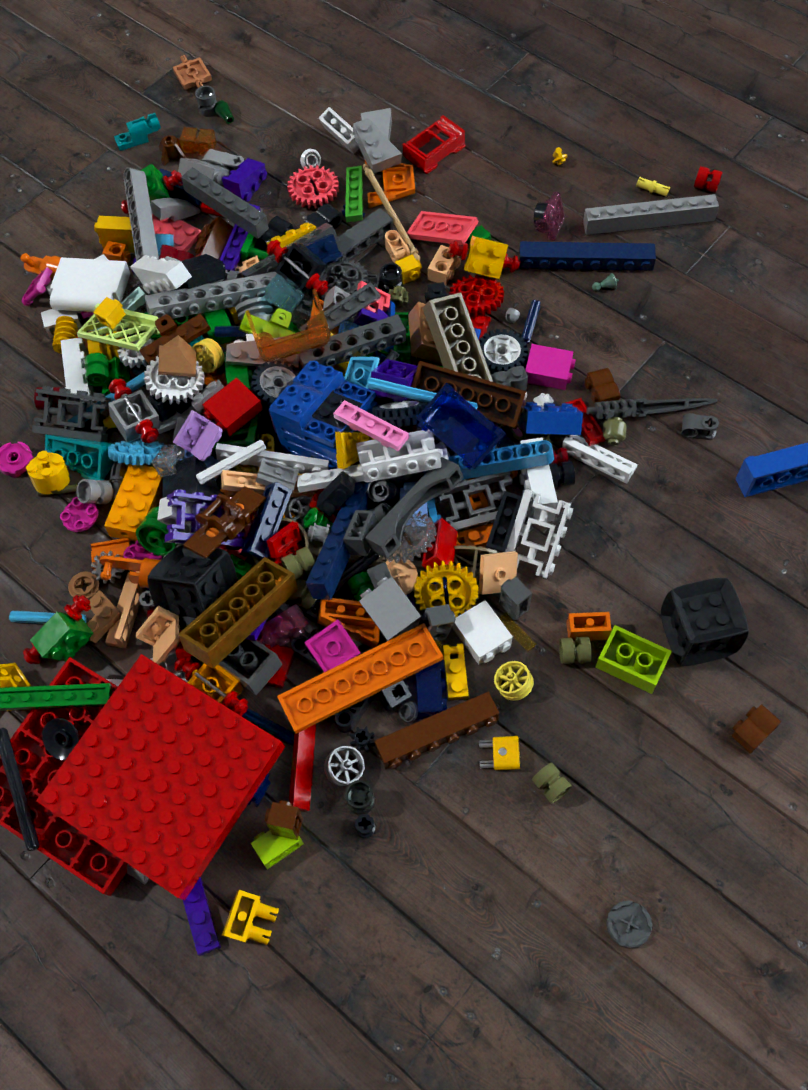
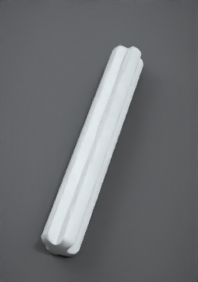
[196,440,266,484]

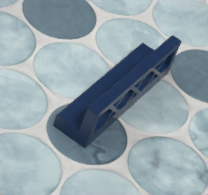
[240,482,292,560]

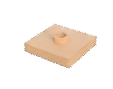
[479,551,518,595]

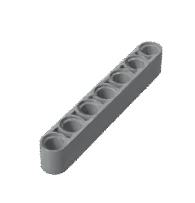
[123,168,159,262]

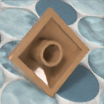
[158,335,196,377]

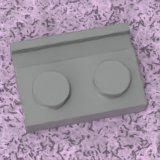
[255,458,299,495]

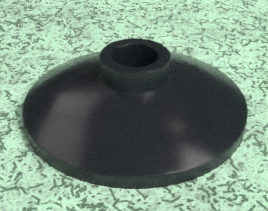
[42,718,80,760]

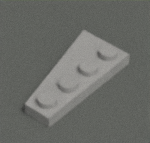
[226,335,299,370]

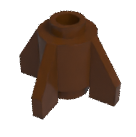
[159,135,186,166]

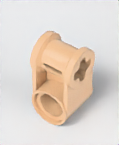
[385,230,410,263]

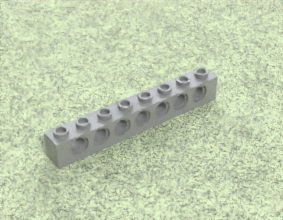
[145,272,286,319]

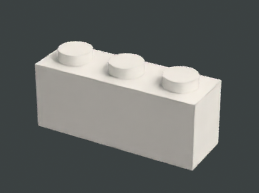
[319,107,359,154]

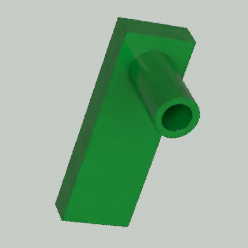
[240,233,269,262]

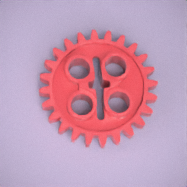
[287,165,339,208]

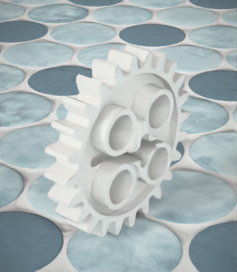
[144,356,204,404]

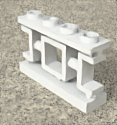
[356,428,441,483]
[506,489,573,579]

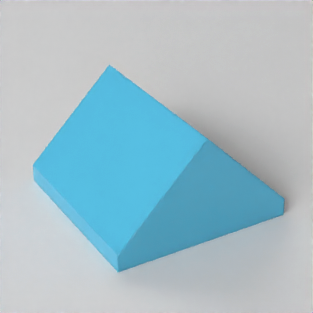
[344,357,380,389]

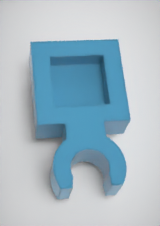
[427,498,441,525]

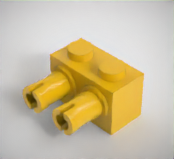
[222,890,279,945]

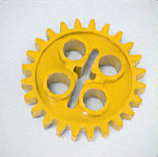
[414,561,479,618]

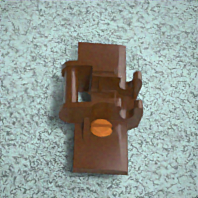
[183,486,266,559]

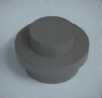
[399,701,418,722]

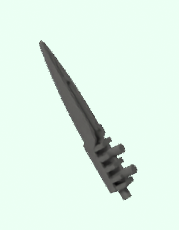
[586,398,718,419]

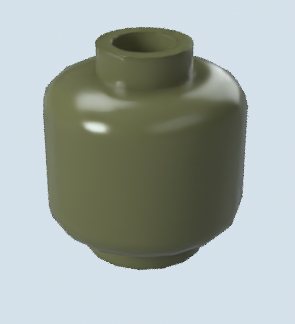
[602,417,627,445]

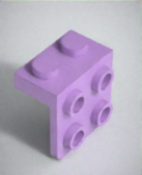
[173,410,222,461]

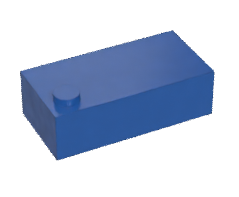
[736,443,808,497]

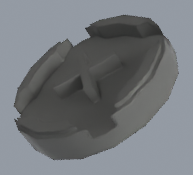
[606,901,653,949]

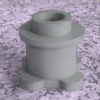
[307,523,330,545]

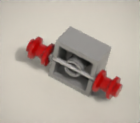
[108,379,160,443]

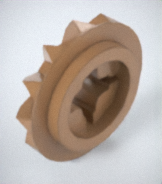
[68,572,100,598]

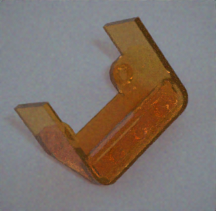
[245,289,331,362]

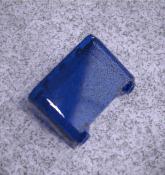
[416,382,507,470]

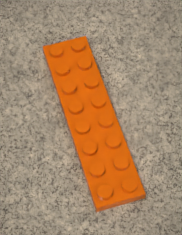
[277,623,443,734]

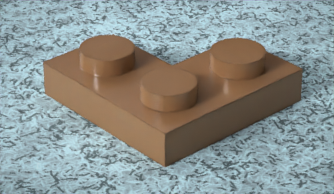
[87,590,122,643]

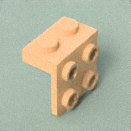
[136,606,180,665]

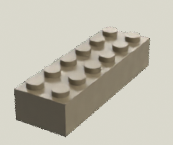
[423,292,493,382]

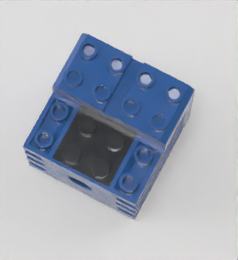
[269,361,378,470]

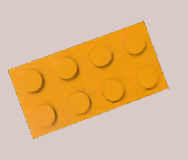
[104,464,164,542]

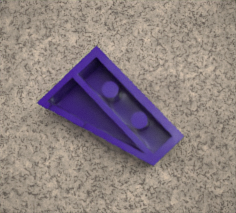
[222,158,267,202]

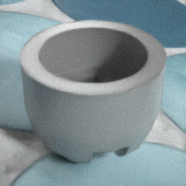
[505,308,520,323]

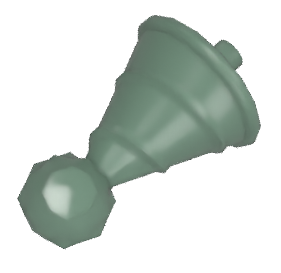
[592,273,619,291]

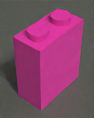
[525,344,576,390]

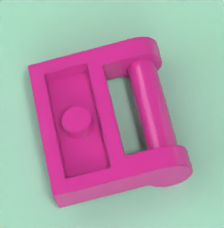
[22,267,53,306]

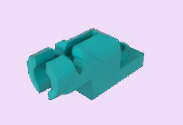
[114,113,161,151]

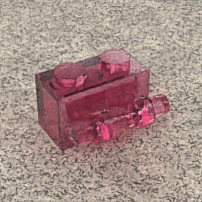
[258,604,309,648]

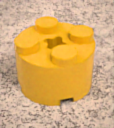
[26,451,70,494]

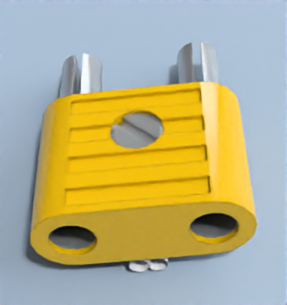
[479,736,520,770]

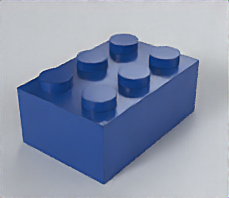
[519,402,583,435]

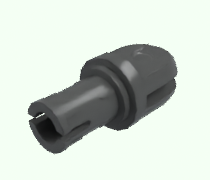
[109,462,128,501]

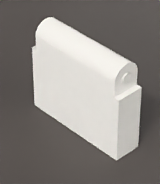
[50,257,131,312]

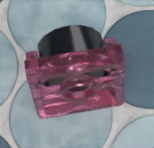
[534,192,565,240]

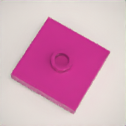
[304,620,361,672]

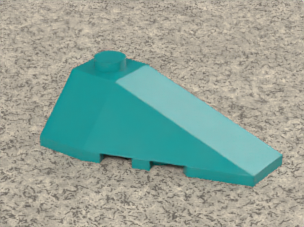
[45,434,116,480]

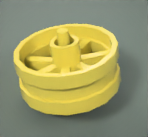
[192,338,224,373]
[494,661,534,701]

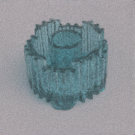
[264,274,304,312]

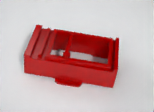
[402,115,466,174]

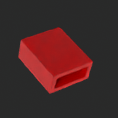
[202,377,263,437]

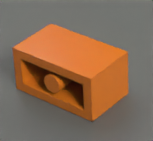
[567,612,612,641]

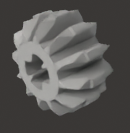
[91,551,125,584]

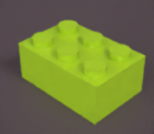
[595,625,672,694]

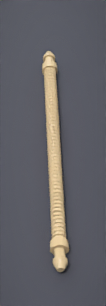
[363,164,421,261]

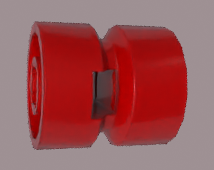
[694,166,723,193]

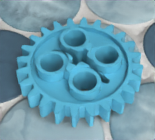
[108,439,169,465]

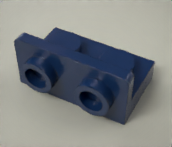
[305,234,343,263]

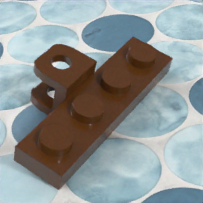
[139,313,211,366]

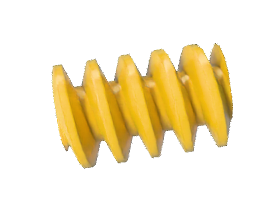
[52,316,78,354]

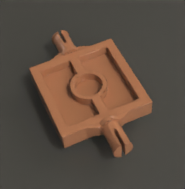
[173,55,212,90]

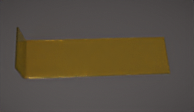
[499,611,536,651]

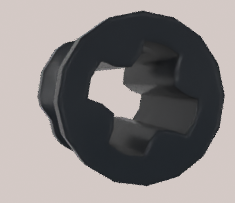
[355,814,375,838]

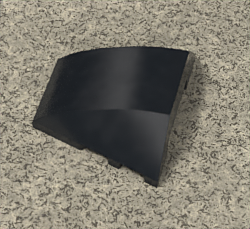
[162,455,224,498]

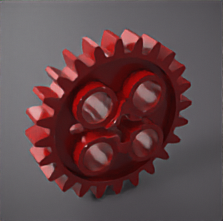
[449,274,504,317]

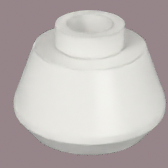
[300,149,321,169]

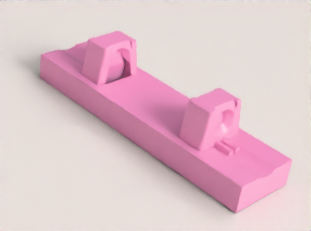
[333,400,409,451]

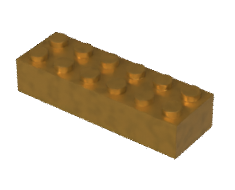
[178,557,298,668]

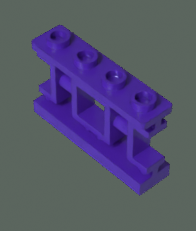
[165,490,245,550]

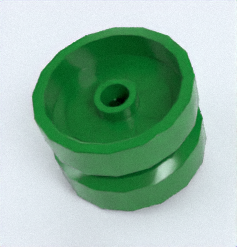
[136,507,180,556]

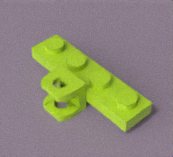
[239,308,307,347]

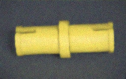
[636,177,670,197]

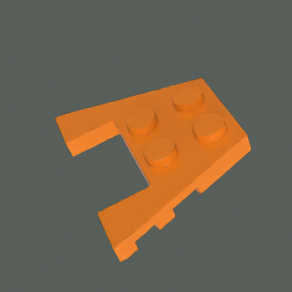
[365,161,415,208]

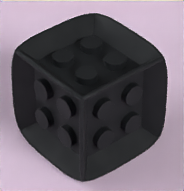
[148,545,238,630]
[661,578,749,666]

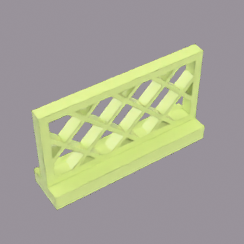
[77,303,160,351]

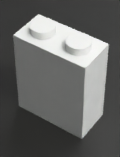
[452,600,513,665]

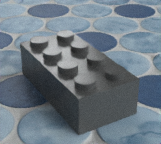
[218,639,283,695]

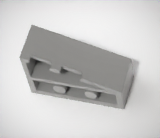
[353,118,402,173]

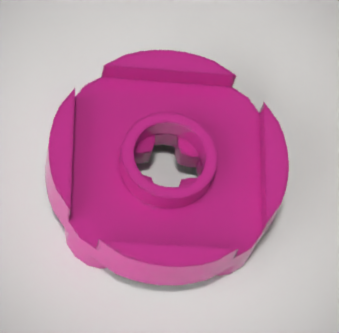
[0,442,34,478]

